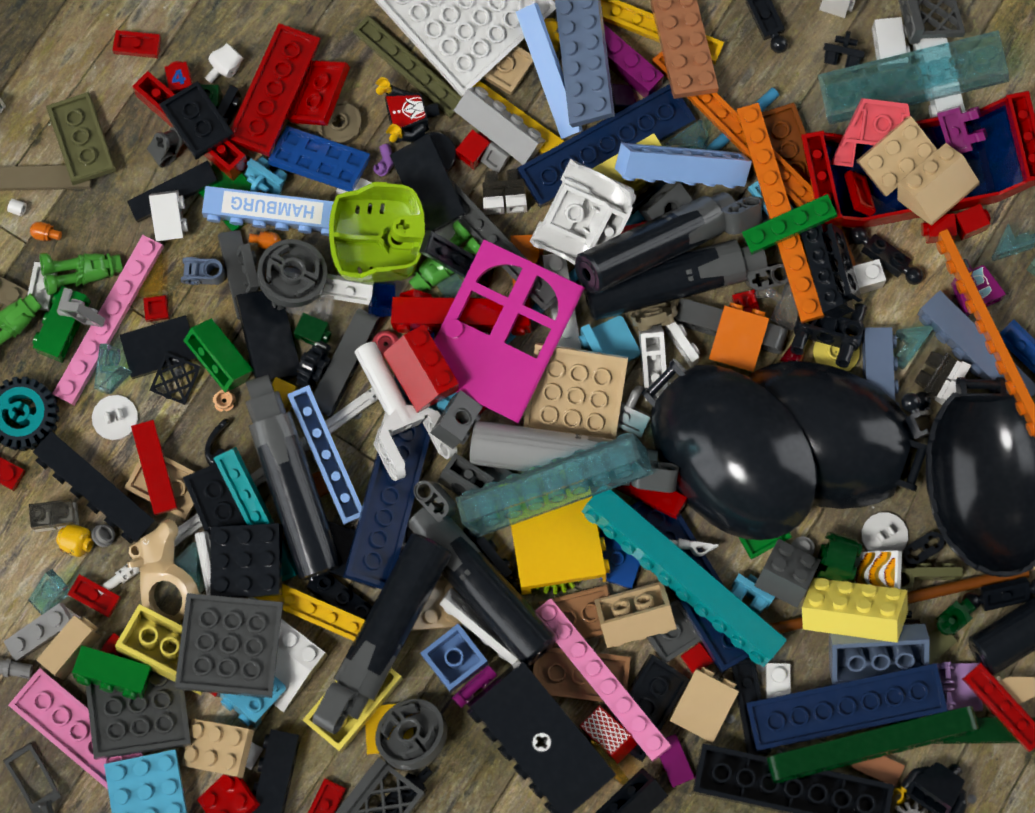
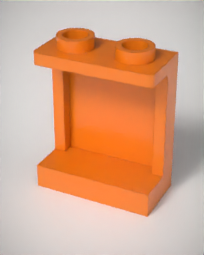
[709,302,769,372]

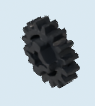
[296,341,331,389]

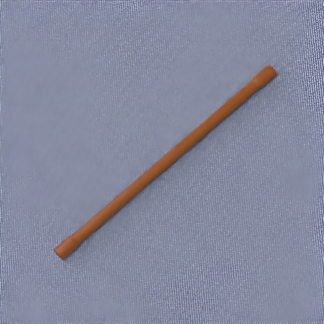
[768,571,1029,634]

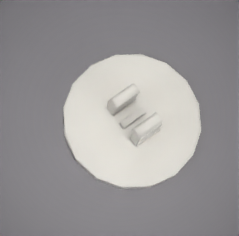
[92,395,138,441]
[861,512,908,552]

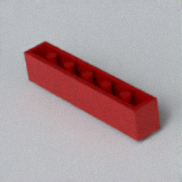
[132,71,248,181]
[391,297,532,336]

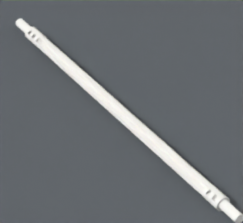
[98,375,395,595]

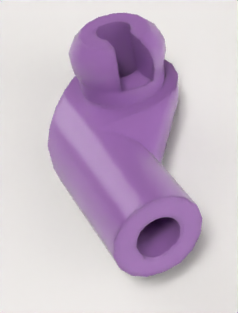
[373,144,394,176]

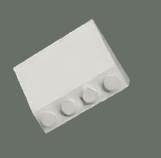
[248,597,328,712]

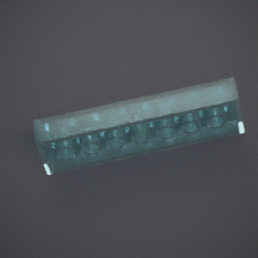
[818,30,1009,125]
[456,433,654,537]

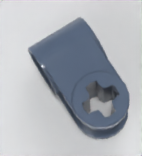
[181,257,227,285]

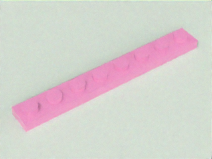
[52,235,164,406]
[535,598,671,762]

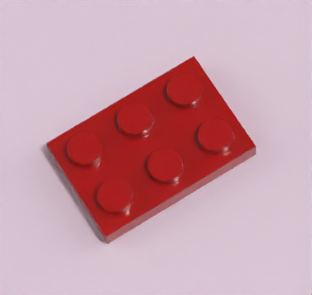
[287,61,350,126]

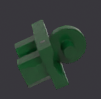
[936,598,976,635]

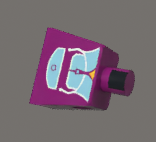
[951,259,1006,316]

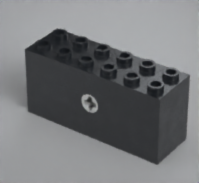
[467,661,616,813]

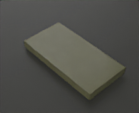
[46,92,116,185]

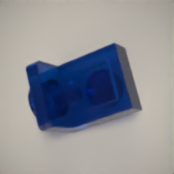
[368,282,396,317]

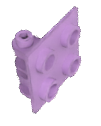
[933,662,983,711]

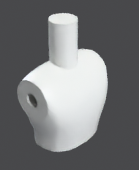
[205,43,244,84]

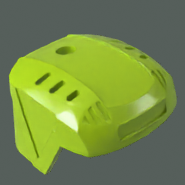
[329,182,425,283]

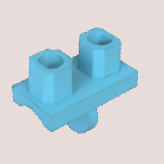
[244,157,287,195]
[731,574,775,615]

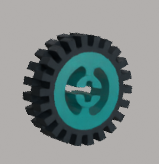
[0,377,60,451]

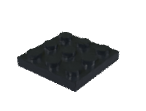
[210,523,282,598]

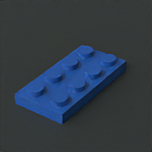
[268,126,370,192]

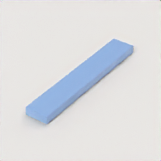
[516,3,583,139]

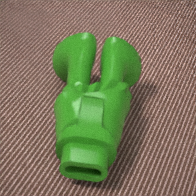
[409,220,481,292]
[39,253,123,295]
[0,293,42,346]

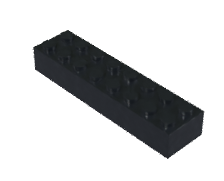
[692,744,894,813]

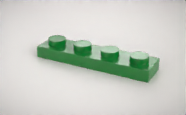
[742,194,837,255]

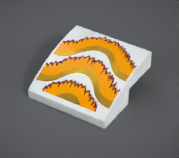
[854,551,902,589]

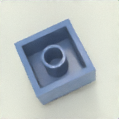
[420,624,488,693]

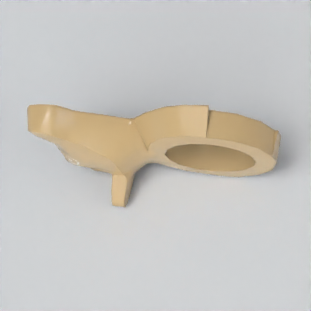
[127,519,199,624]

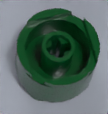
[815,532,862,581]

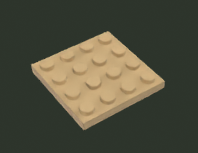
[523,342,628,439]

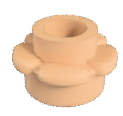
[213,390,236,412]

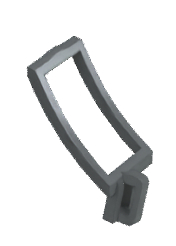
[3,743,61,813]

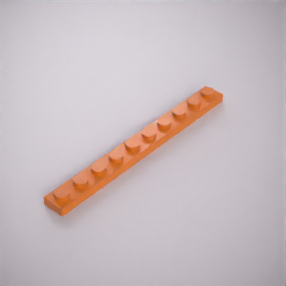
[652,51,815,207]
[737,103,824,324]
[936,229,1035,438]

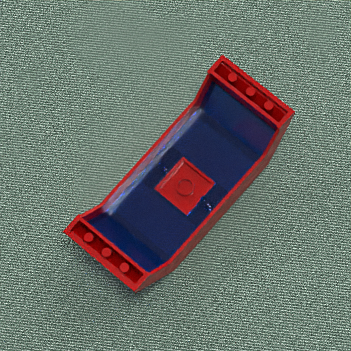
[801,91,1035,228]

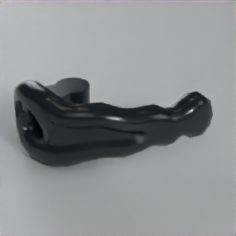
[205,418,229,466]

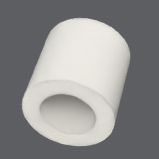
[7,199,27,217]

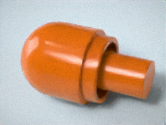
[30,222,62,242]
[249,231,281,249]

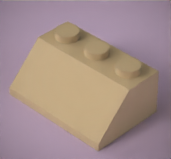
[897,143,979,226]
[594,582,677,648]

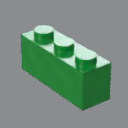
[32,286,91,363]
[183,318,253,393]
[72,646,152,700]

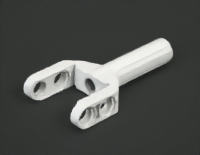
[354,342,457,481]

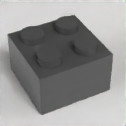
[755,538,821,608]

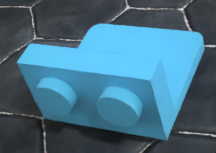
[578,316,641,362]
[220,677,286,729]

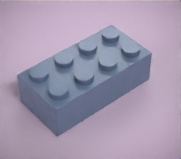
[829,624,930,685]

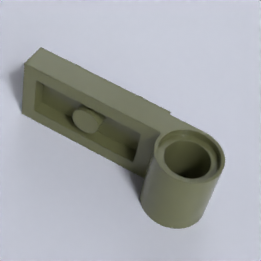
[901,563,963,590]

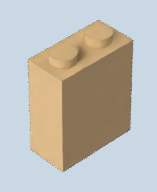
[37,615,101,680]
[670,667,739,743]

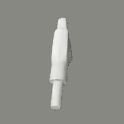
[669,538,719,557]

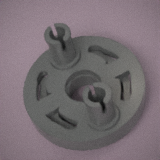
[257,239,327,310]
[375,699,448,770]

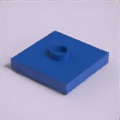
[598,530,640,590]

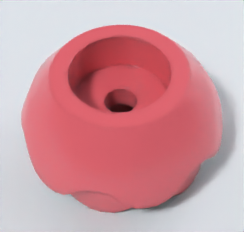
[372,331,399,359]

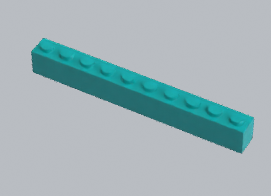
[581,484,787,667]

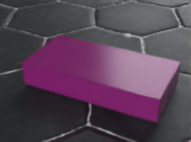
[659,734,694,788]

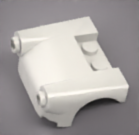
[530,159,636,265]

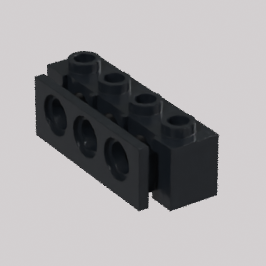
[801,223,863,319]

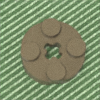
[316,100,362,145]
[631,302,678,331]

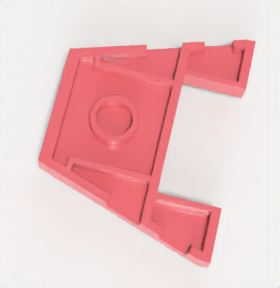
[831,98,910,167]

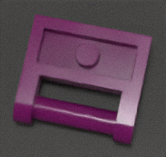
[451,665,497,708]

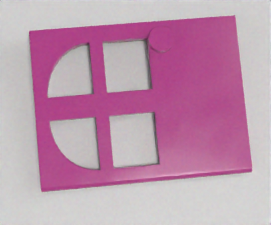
[434,240,585,423]

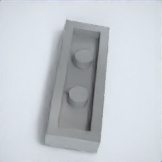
[4,603,72,662]

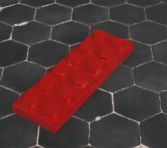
[229,23,321,157]

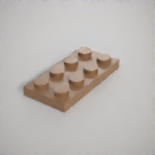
[533,648,631,703]

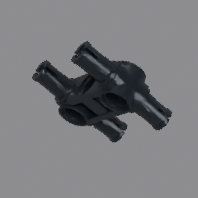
[790,297,867,368]

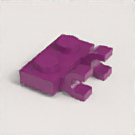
[937,105,988,154]

